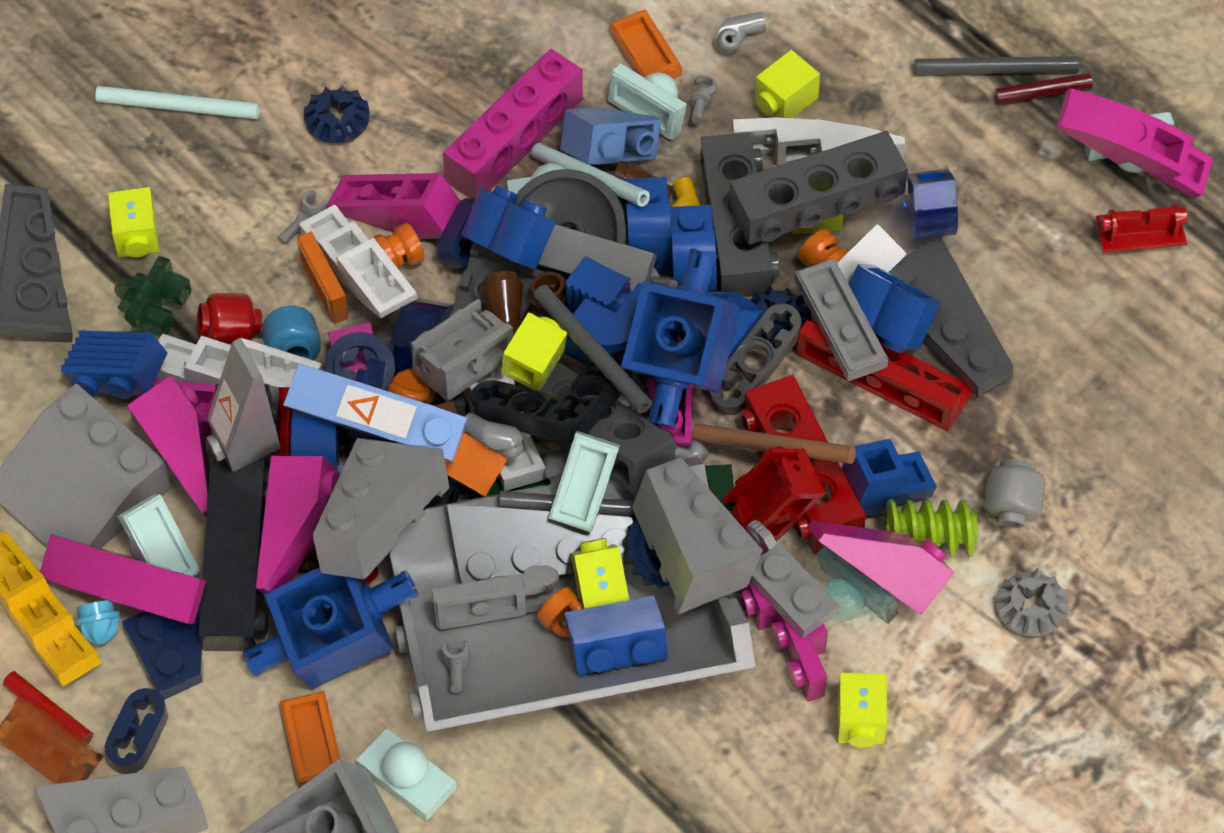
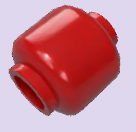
[197,293,262,345]

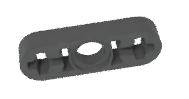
[710,303,802,415]

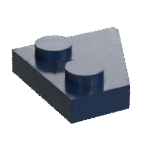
[122,601,203,700]

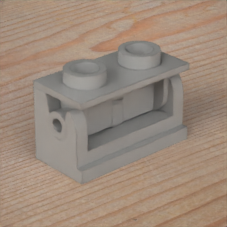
[411,299,513,402]

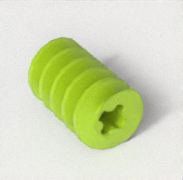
[884,499,977,557]

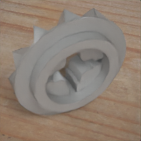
[996,568,1069,637]

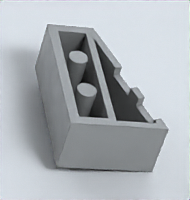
[313,438,450,579]
[632,458,763,615]
[34,766,208,833]

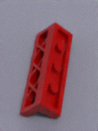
[797,320,973,432]

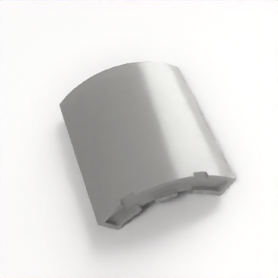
[387,456,756,732]

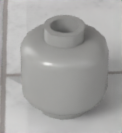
[984,459,1045,528]

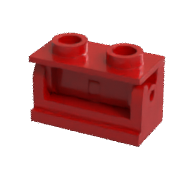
[722,446,826,542]

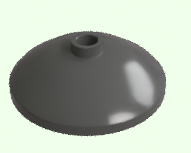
[517,169,628,280]

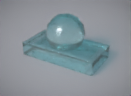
[817,546,899,624]

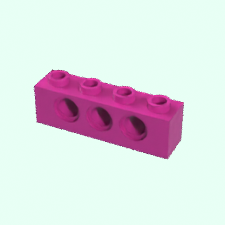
[443,48,583,198]

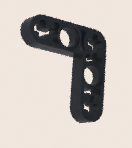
[471,351,633,443]

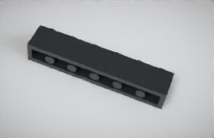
[199,384,279,651]

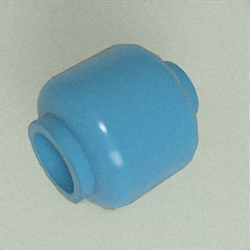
[261,306,321,360]

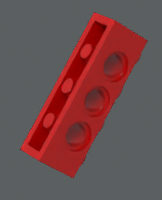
[740,374,866,555]

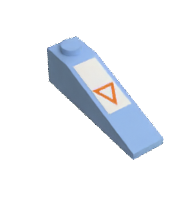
[284,363,468,465]

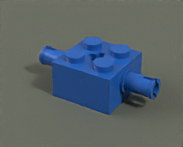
[621,248,741,428]
[243,567,419,689]

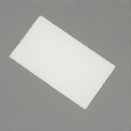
[837,224,907,285]

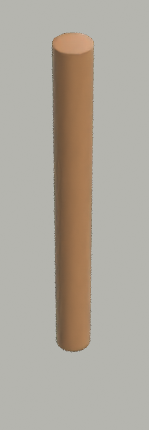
[691,423,856,464]

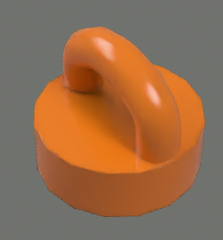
[387,367,436,405]
[537,587,584,638]

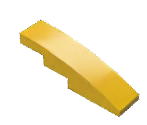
[0,530,101,687]

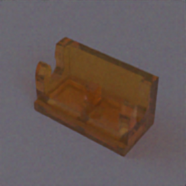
[0,696,104,784]

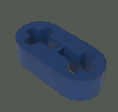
[438,198,476,269]
[105,688,168,774]

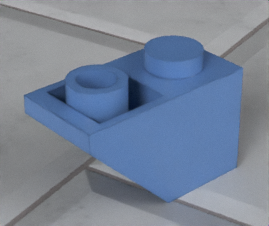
[560,107,662,165]

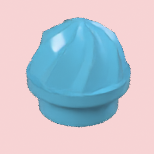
[74,600,120,645]

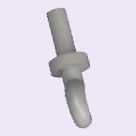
[690,76,717,124]

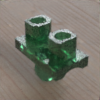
[114,256,192,337]

